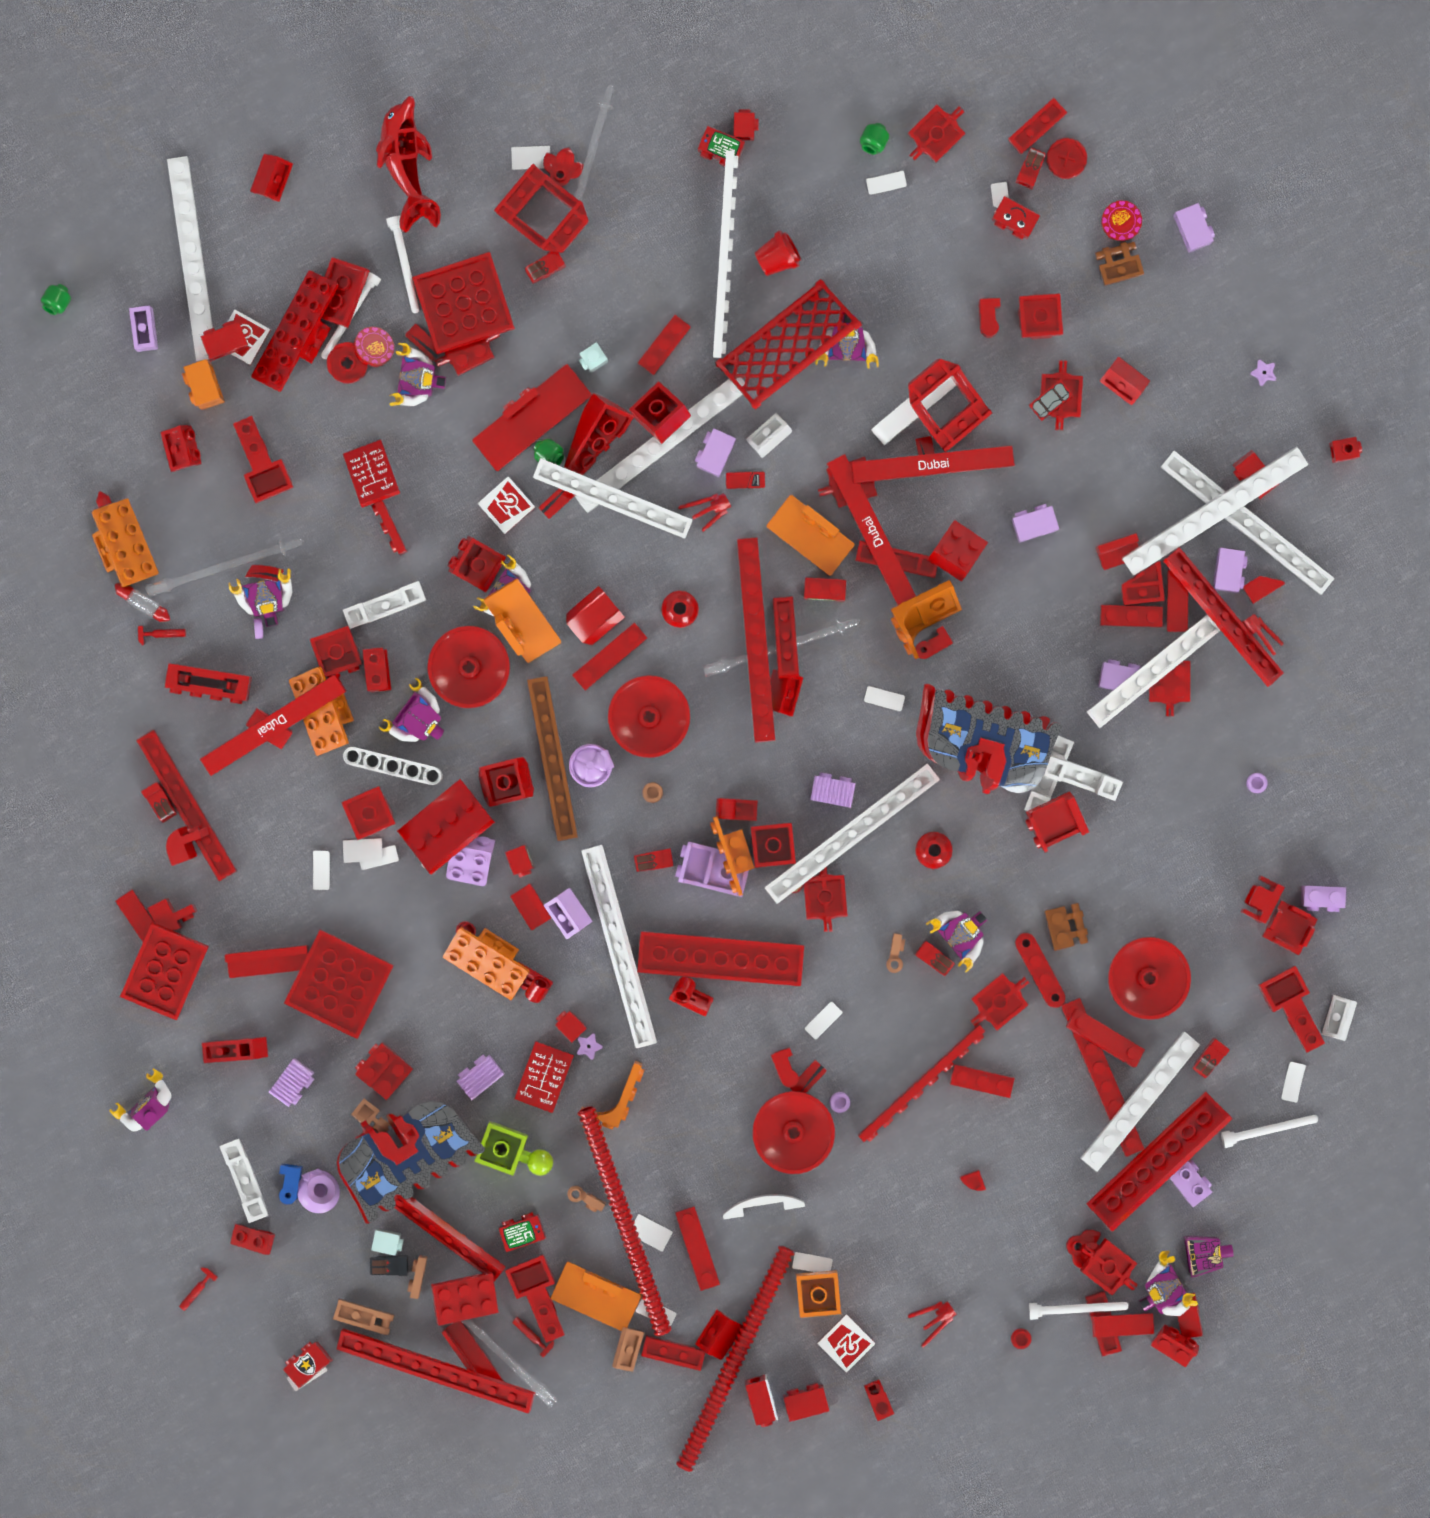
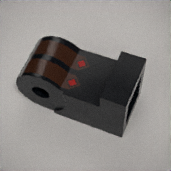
[370,1255,408,1276]

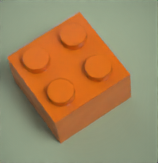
[182,359,225,410]
[796,1270,841,1318]

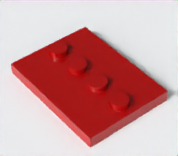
[397,779,495,875]
[120,922,209,1021]

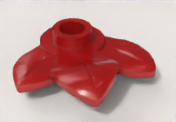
[543,147,584,187]
[1066,1230,1101,1269]

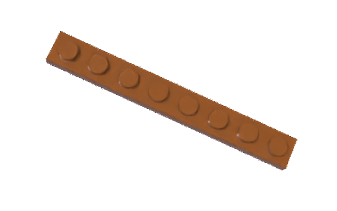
[527,676,578,841]

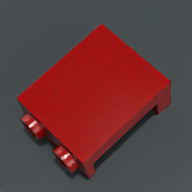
[363,648,392,692]
[1025,791,1089,853]

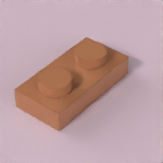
[407,1255,428,1299]
[612,1327,644,1372]

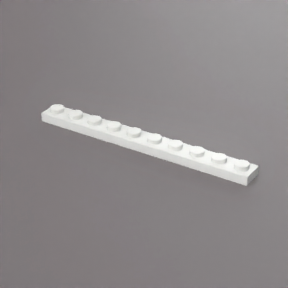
[713,150,738,358]
[167,156,213,362]
[575,373,745,513]
[1122,446,1308,576]
[1161,451,1335,595]
[765,763,940,904]
[581,845,657,1048]

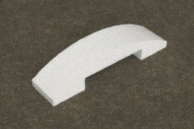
[343,581,426,629]
[1024,735,1074,811]
[1044,756,1123,801]
[220,1139,269,1223]
[723,1194,805,1219]

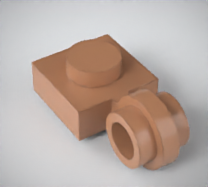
[886,933,905,973]
[351,1098,390,1133]
[567,1186,606,1212]

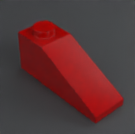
[202,1037,268,1063]

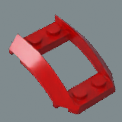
[494,164,589,253]
[908,358,992,452]

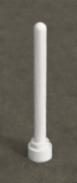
[386,215,419,313]
[321,272,381,359]
[1221,1115,1318,1148]
[1029,1302,1128,1320]

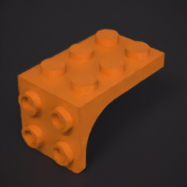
[891,580,962,660]
[581,1061,645,1130]

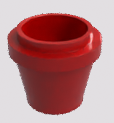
[754,230,801,276]

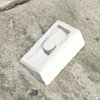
[746,413,792,458]
[1322,995,1357,1041]

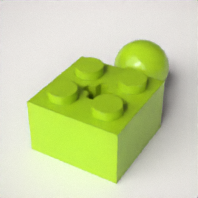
[474,1121,553,1176]

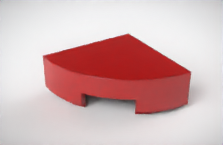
[960,1170,986,1191]

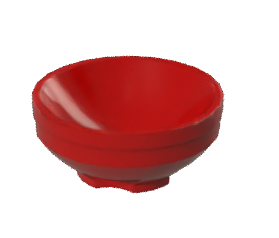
[661,590,699,628]
[915,832,953,869]

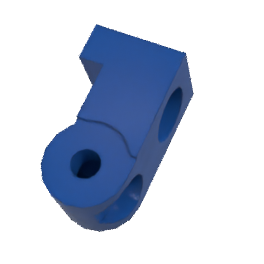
[279,1163,303,1204]

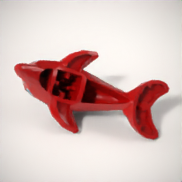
[376,96,441,233]

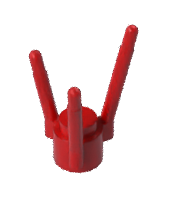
[678,493,731,532]
[1242,614,1284,655]
[908,1301,957,1348]

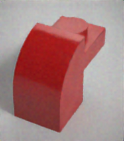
[166,826,210,866]
[147,898,197,930]

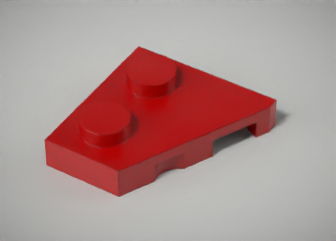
[1121,561,1165,605]

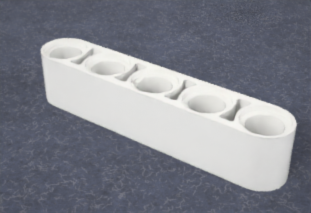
[871,377,956,446]
[343,747,443,785]

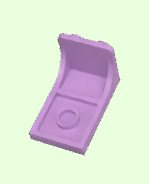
[675,841,752,897]

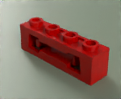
[164,663,252,704]

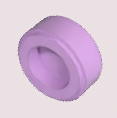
[254,618,263,639]
[1246,773,1267,793]
[829,1092,850,1113]

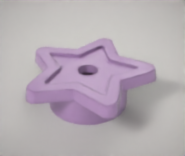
[1250,360,1276,386]
[577,1033,603,1060]

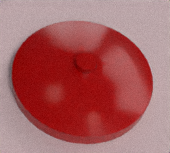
[428,626,510,708]
[608,676,690,758]
[1108,937,1191,1020]
[753,1091,835,1174]

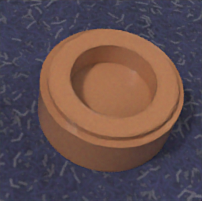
[642,782,663,803]

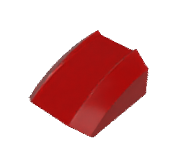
[566,586,625,645]
[479,757,534,807]

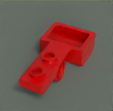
[233,416,294,504]
[1258,965,1325,1053]
[505,1254,565,1343]

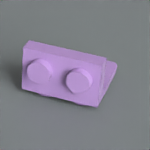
[446,837,495,886]

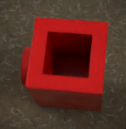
[734,109,759,141]
[1329,437,1362,463]

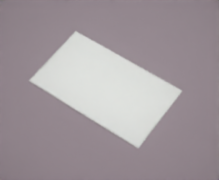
[511,146,550,170]
[343,838,383,863]
[634,1214,673,1252]

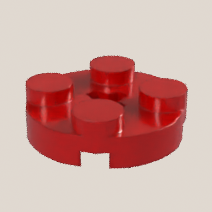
[327,342,368,384]

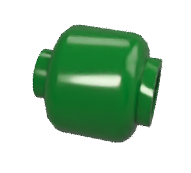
[860,123,889,155]
[40,284,71,315]
[533,438,565,466]

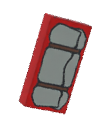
[1029,379,1074,421]

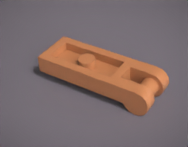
[333,1299,394,1335]

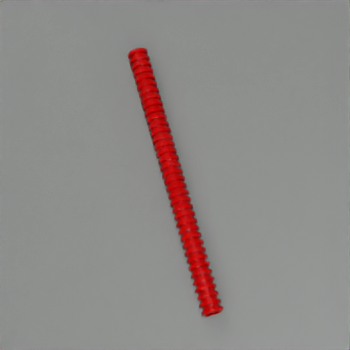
[578,1106,672,1336]
[676,1245,795,1472]

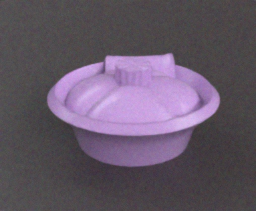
[569,744,614,787]
[297,1168,340,1213]

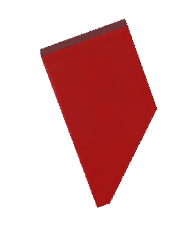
[1243,576,1285,604]

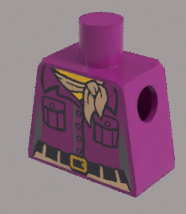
[1184,1236,1234,1277]

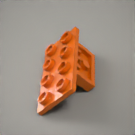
[766,495,855,576]
[92,498,159,587]
[484,579,561,663]
[289,667,354,756]
[710,816,755,896]
[443,927,529,1000]
[551,1262,641,1331]

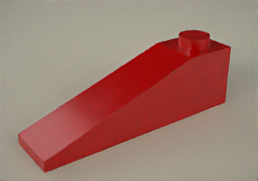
[564,393,634,475]

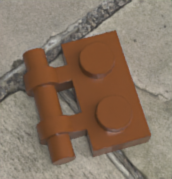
[1095,242,1144,286]
[1044,903,1088,951]

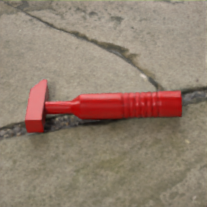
[138,626,186,646]
[179,1268,219,1311]
[512,1317,554,1358]

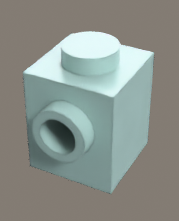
[579,342,608,373]
[371,1228,404,1256]

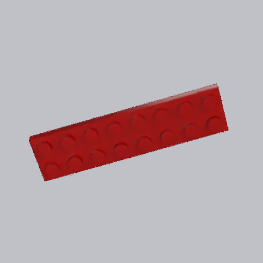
[637,931,804,986]
[1086,1092,1232,1232]

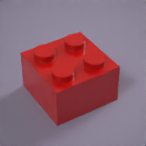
[629,381,691,444]
[928,520,988,582]
[751,823,796,868]

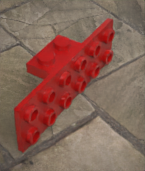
[251,270,339,392]
[472,364,592,471]

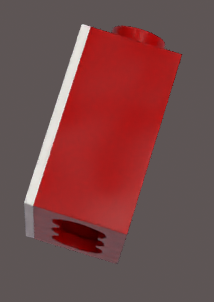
[745,1374,778,1427]

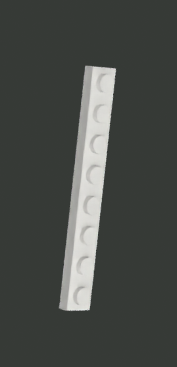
[533,458,692,538]
[1087,615,1220,728]
[1080,1032,1200,1172]

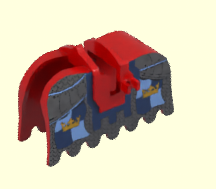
[916,683,1062,794]
[337,1101,485,1224]

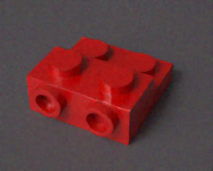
[448,536,506,593]
[310,626,363,678]
[355,1042,414,1100]

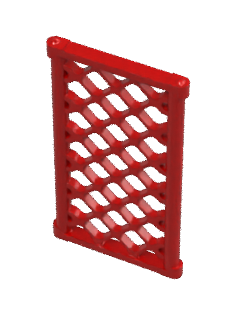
[715,279,862,410]

